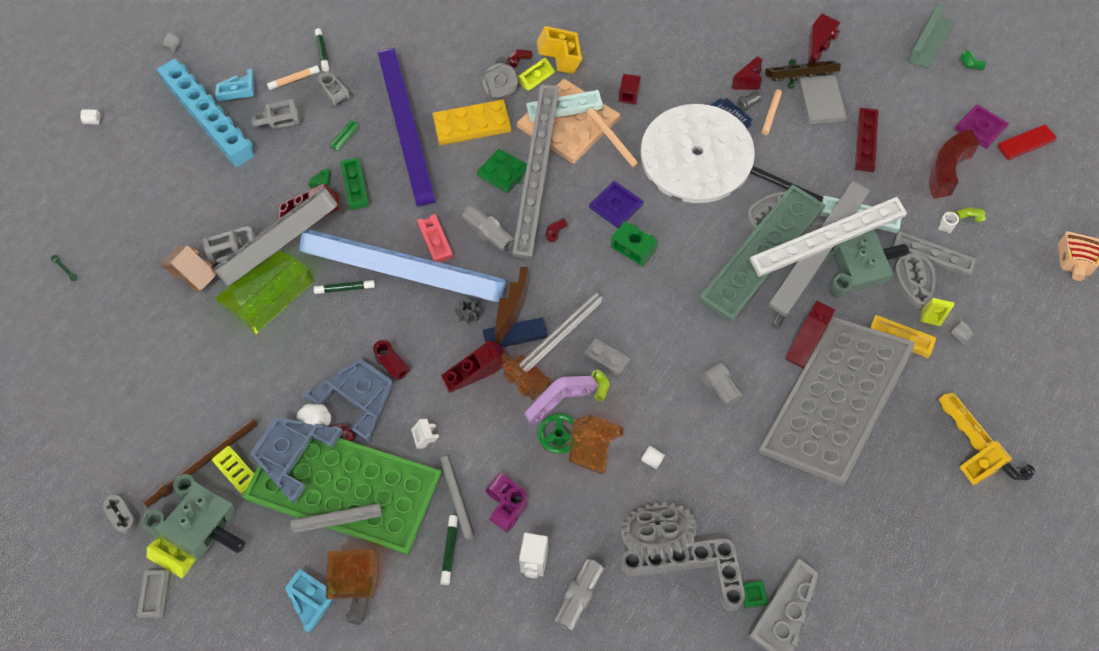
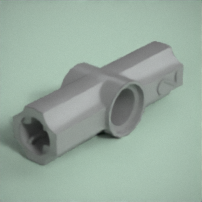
[462,205,515,252]
[554,559,604,632]

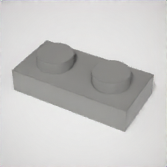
[584,338,630,378]

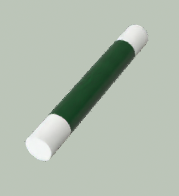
[315,28,329,71]
[314,280,375,294]
[440,515,458,585]

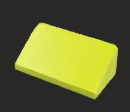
[518,57,555,91]
[147,538,196,578]

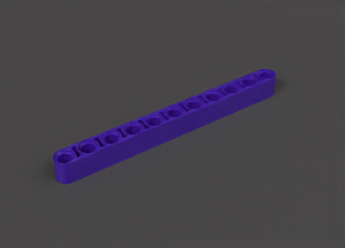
[377,47,435,207]

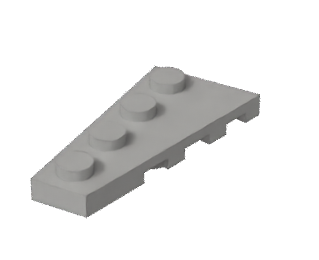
[748,559,819,651]

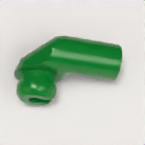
[960,50,986,70]

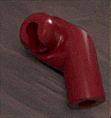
[508,49,532,68]
[545,218,567,242]

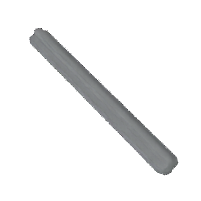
[515,293,603,376]

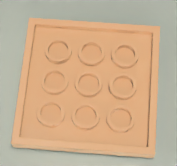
[517,79,620,164]

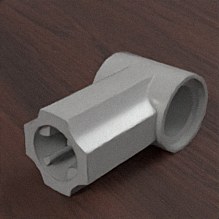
[702,363,742,407]

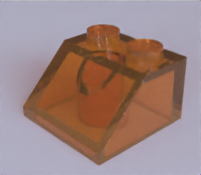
[326,549,380,600]

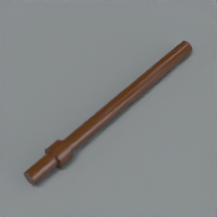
[143,418,258,507]

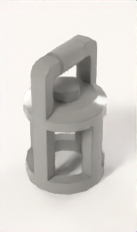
[251,99,300,130]
[202,226,256,265]

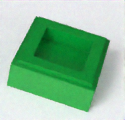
[743,580,768,609]

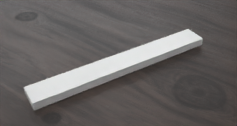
[750,197,907,277]

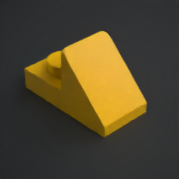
[959,441,1012,485]

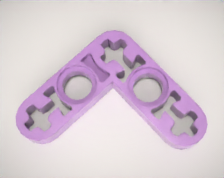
[524,376,598,424]

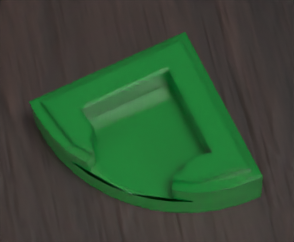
[309,169,331,188]

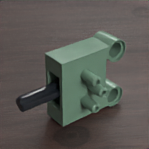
[823,230,909,298]
[142,474,246,561]

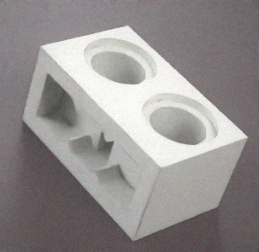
[519,533,549,578]

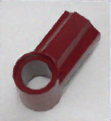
[373,340,410,381]

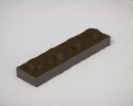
[766,60,841,81]

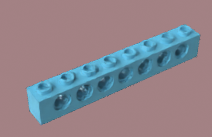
[156,58,254,168]

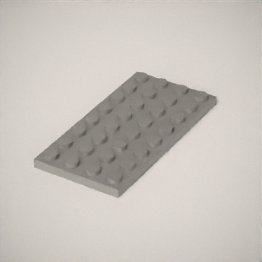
[759,317,915,486]

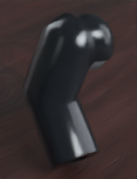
[1001,461,1036,480]

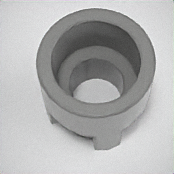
[161,33,180,54]
[951,321,975,344]

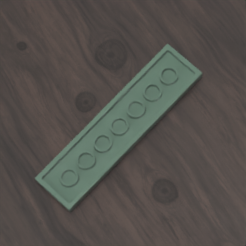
[699,184,826,323]

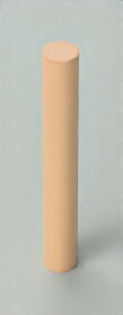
[761,89,782,135]

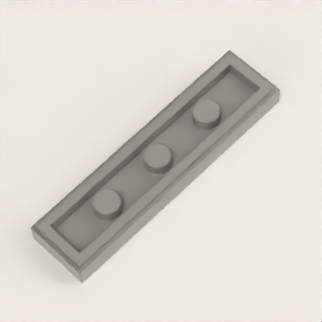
[892,231,977,278]

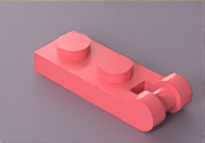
[417,214,453,263]

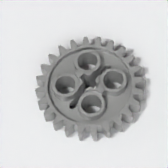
[621,502,697,559]

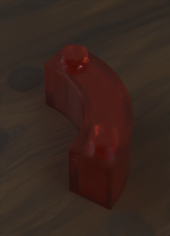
[929,129,979,199]

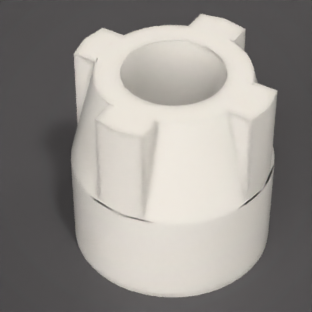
[80,110,101,124]
[938,212,959,233]
[641,446,665,469]

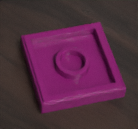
[954,104,1009,149]

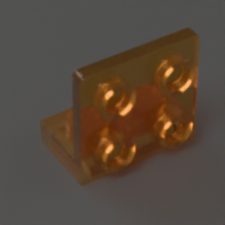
[502,353,551,400]
[569,414,624,474]

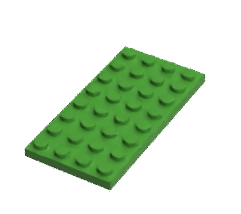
[242,438,442,556]

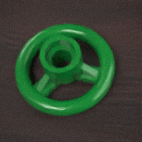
[537,413,581,454]

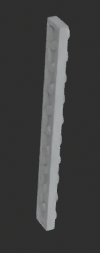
[512,84,559,259]

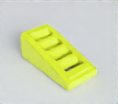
[920,298,954,326]
[212,446,254,495]

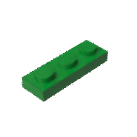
[340,157,369,211]

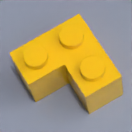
[537,26,582,74]

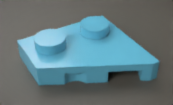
[215,69,254,101]

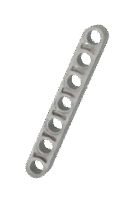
[214,188,338,286]

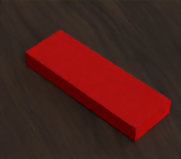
[997,124,1057,160]

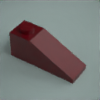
[785,301,835,369]

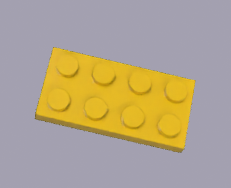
[433,99,511,146]

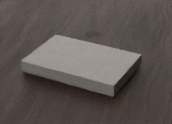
[798,75,847,124]

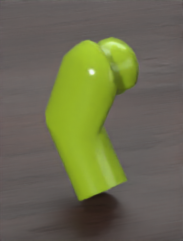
[954,207,986,222]
[591,370,610,402]

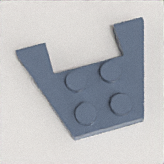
[303,358,394,443]
[250,417,343,504]

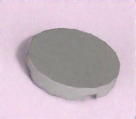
[482,63,518,100]

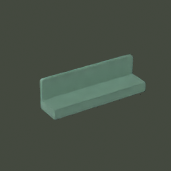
[908,3,954,69]

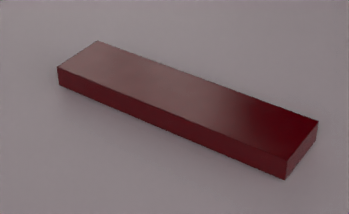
[855,107,879,172]

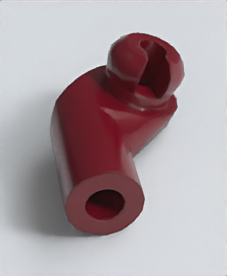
[326,424,355,442]

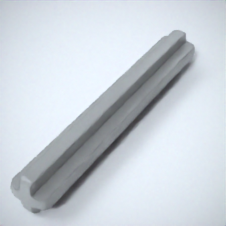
[291,504,382,533]

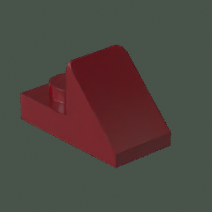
[731,56,763,90]

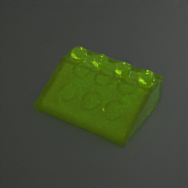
[215,250,315,335]

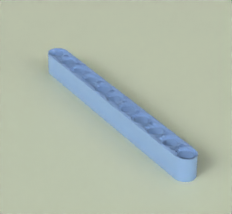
[299,230,506,302]

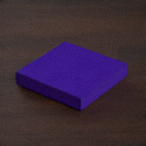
[589,181,644,228]

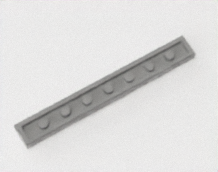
[768,181,871,317]

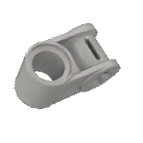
[319,72,350,107]

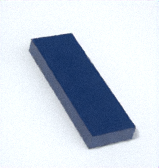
[483,317,547,347]

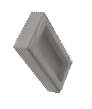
[137,570,170,619]

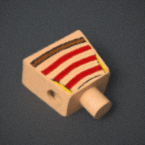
[1058,231,1099,281]

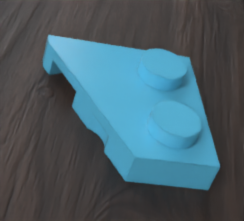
[285,569,338,634]

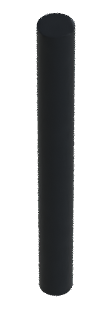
[750,166,823,202]

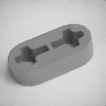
[103,495,137,535]

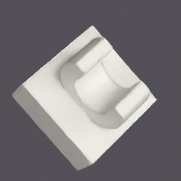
[411,419,439,449]

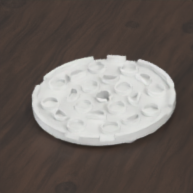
[641,104,755,203]

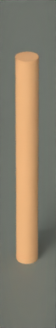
[587,108,639,168]

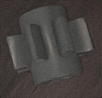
[455,297,481,324]

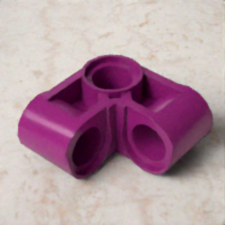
[485,473,528,533]

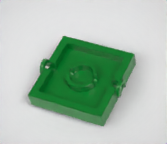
[477,148,527,193]

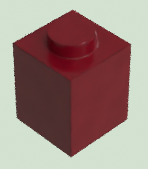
[619,74,641,105]

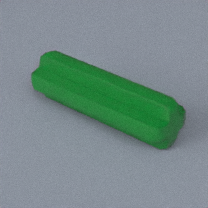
[330,120,358,151]

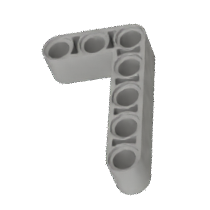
[621,539,745,612]

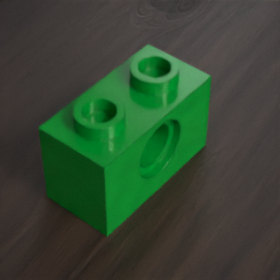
[611,221,658,267]

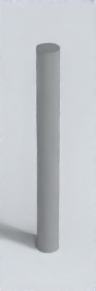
[440,456,474,540]

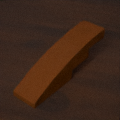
[495,267,529,343]

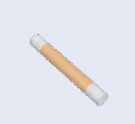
[267,66,320,90]

